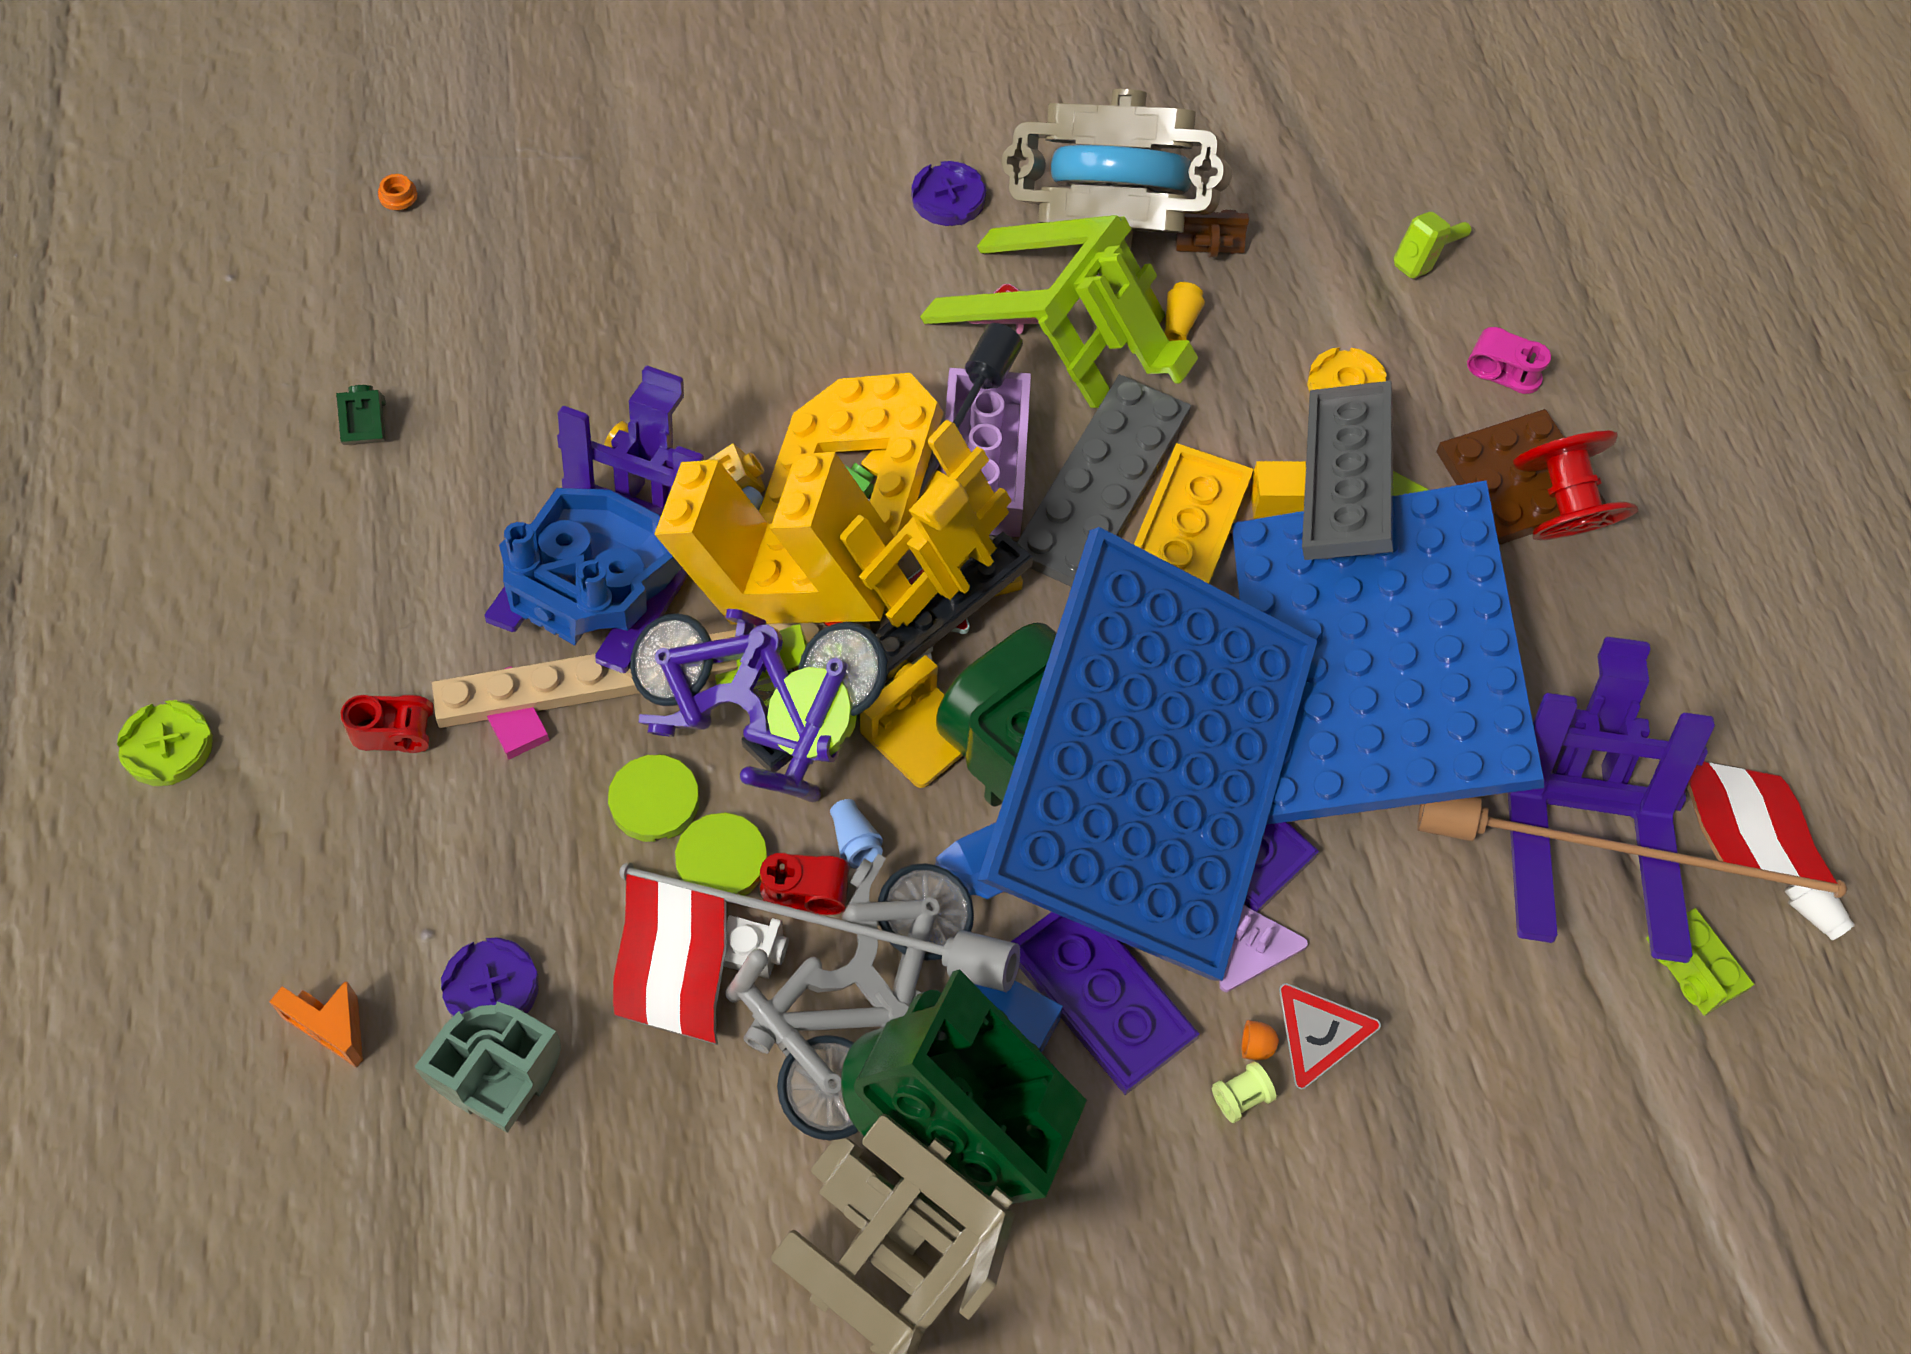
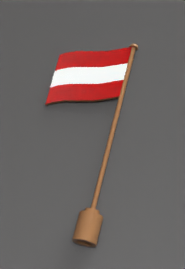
[1417,762,1847,898]

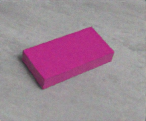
[487,666,550,760]

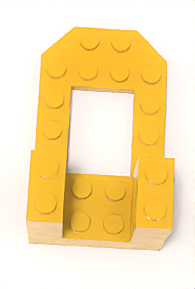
[654,373,944,625]

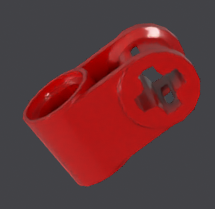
[340,695,434,753]
[760,853,850,915]

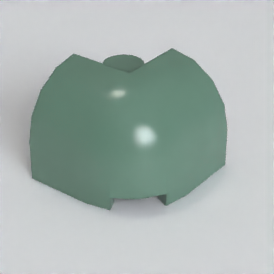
[415,1001,561,1133]

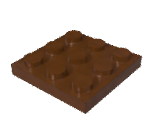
[1436,409,1606,545]

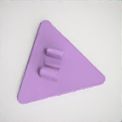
[1219,906,1308,992]

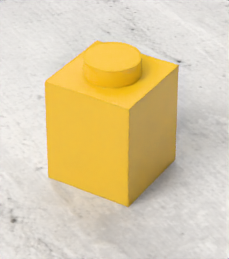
[1250,461,1306,519]

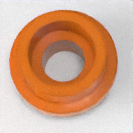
[378,174,418,210]

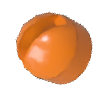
[1241,1020,1279,1061]

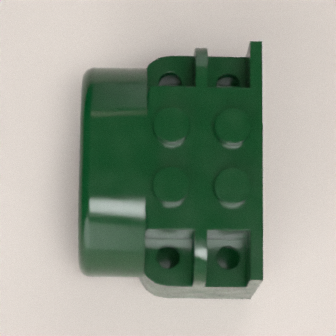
[936,622,1057,807]
[841,969,1087,1204]

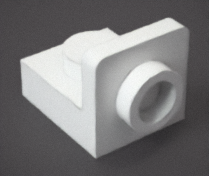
[724,915,789,979]

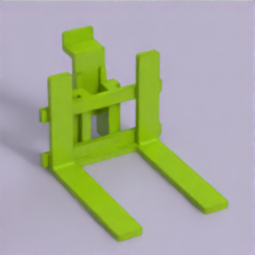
[920,215,1198,408]

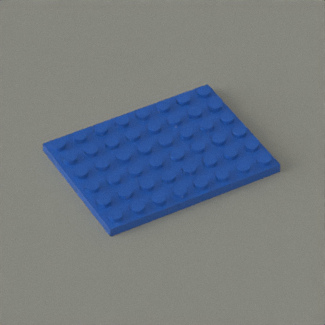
[1232,480,1544,825]
[978,527,1317,981]

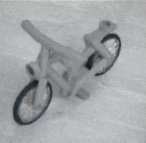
[725,854,974,1141]

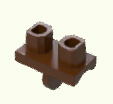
[1175,210,1249,258]

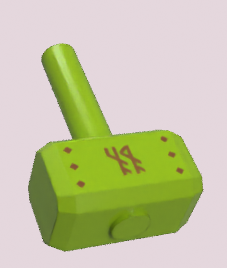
[1394,212,1471,279]

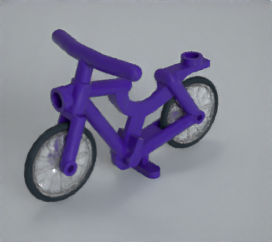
[630,609,888,802]

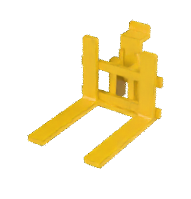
[840,420,1012,628]

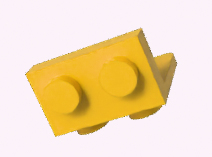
[860,655,963,788]

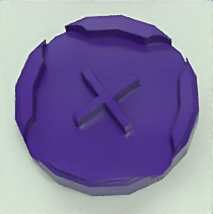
[911,161,986,226]
[441,937,539,1017]

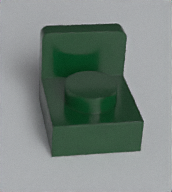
[336,385,386,445]

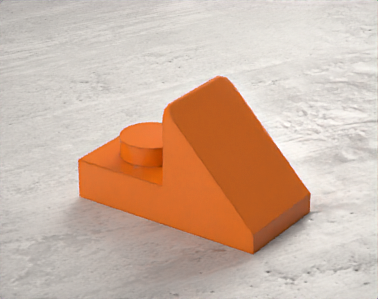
[269,981,363,1068]

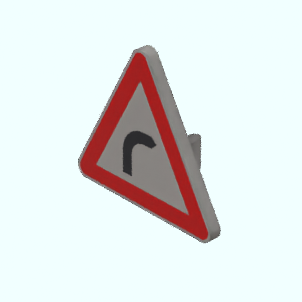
[1279,983,1381,1089]

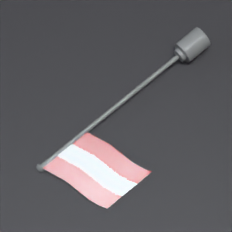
[613,863,1020,1045]

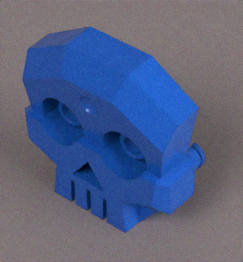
[499,488,681,645]

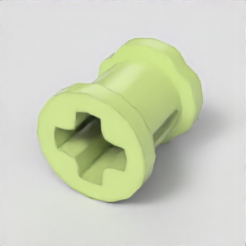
[1211,1061,1277,1123]

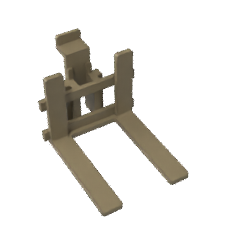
[771,1114,1015,1354]

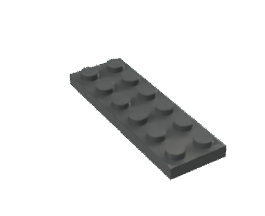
[1017,374,1191,587]
[1302,381,1393,560]

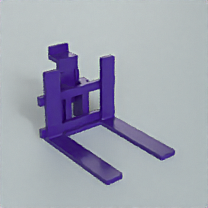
[485,366,705,673]
[1508,637,1715,963]

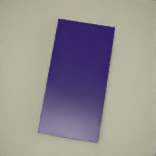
[1011,912,1200,1095]

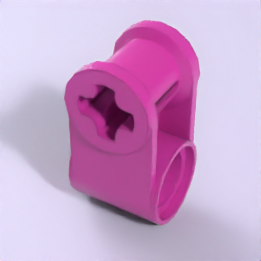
[1467,327,1551,394]

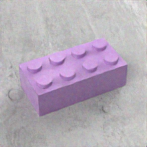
[941,368,1031,537]

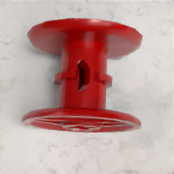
[1513,430,1638,540]

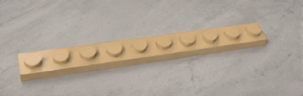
[432,621,871,728]

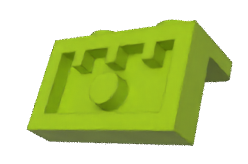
[1646,908,1755,1016]

